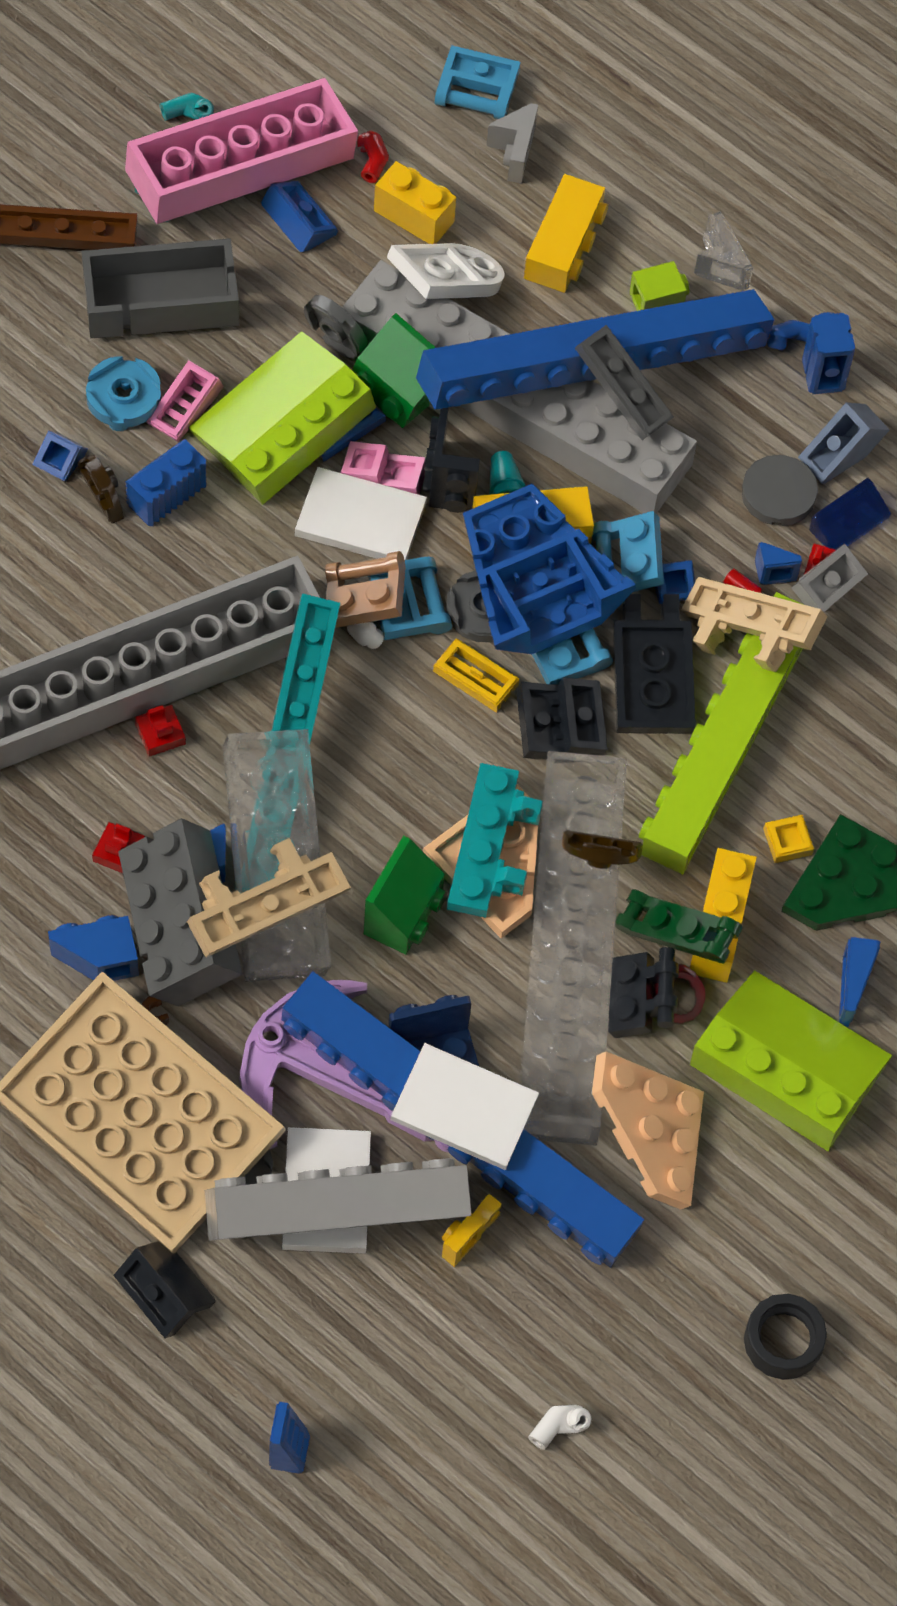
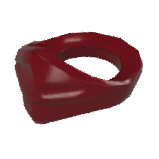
[653,963,706,1025]

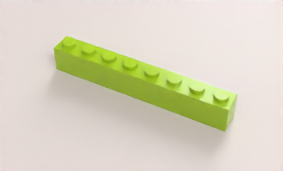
[638,592,804,875]

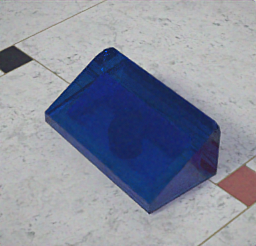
[809,478,891,550]

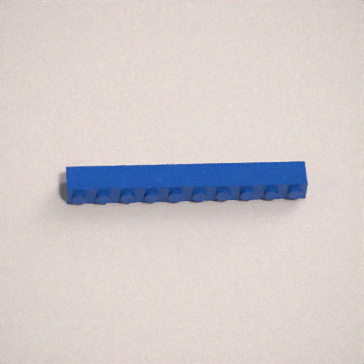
[416,289,775,410]
[281,971,645,1268]

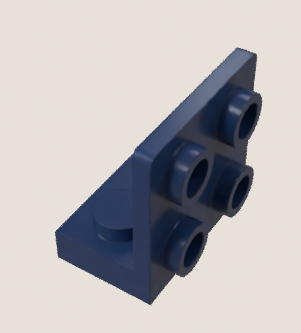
[388,995,479,1066]

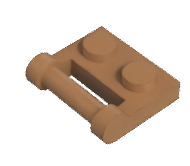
[325,551,406,628]

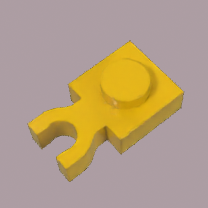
[442,1194,502,1267]

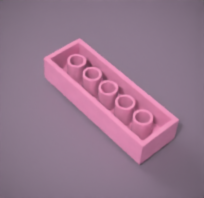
[125,78,358,224]

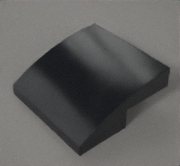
[516,678,608,759]

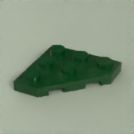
[781,814,897,931]

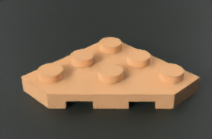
[423,784,538,939]
[592,1051,704,1209]

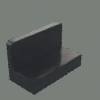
[113,1241,216,1338]

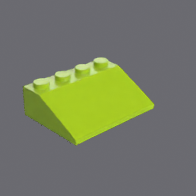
[188,331,376,505]
[690,970,892,1151]

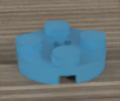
[86,356,161,431]

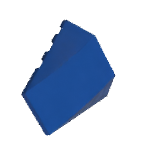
[463,484,636,655]

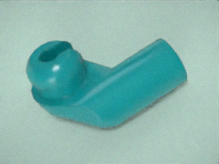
[159,93,214,121]

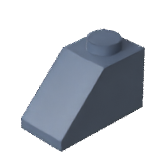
[798,402,890,484]

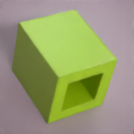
[629,261,690,311]

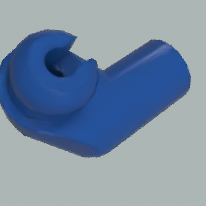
[767,320,810,350]

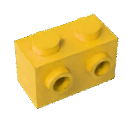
[374,161,456,244]

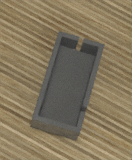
[81,238,239,339]
[118,818,243,1006]

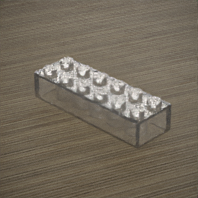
[223,729,331,982]

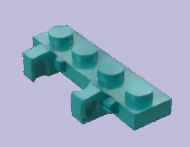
[447,763,543,918]

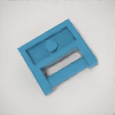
[434,45,521,119]
[592,511,664,592]
[368,556,452,640]
[532,628,613,685]

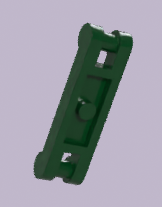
[613,889,743,964]

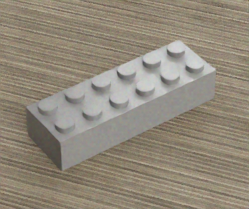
[204,1158,471,1241]

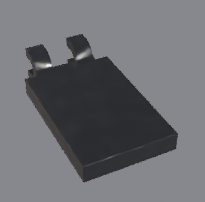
[613,594,696,734]

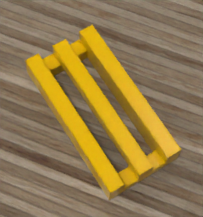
[433,638,519,713]

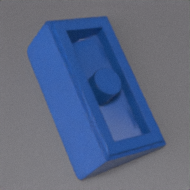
[261,181,338,252]

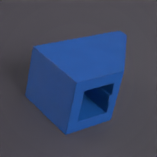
[48,915,139,981]

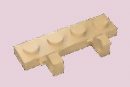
[681,577,828,672]
[187,838,351,958]

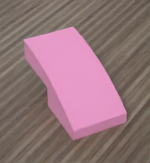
[341,441,426,495]

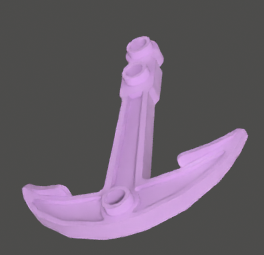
[239,980,449,1153]

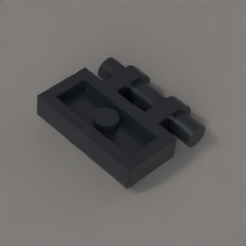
[608,947,679,1038]

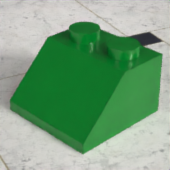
[352,313,436,428]
[363,835,447,955]

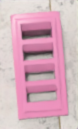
[146,360,224,442]

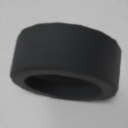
[744,1293,827,1380]

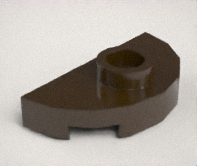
[77,455,124,524]
[561,830,643,869]

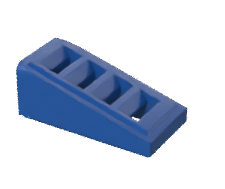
[839,937,881,1027]
[269,1401,310,1474]

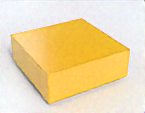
[763,815,814,863]

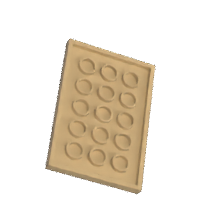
[0,972,286,1254]

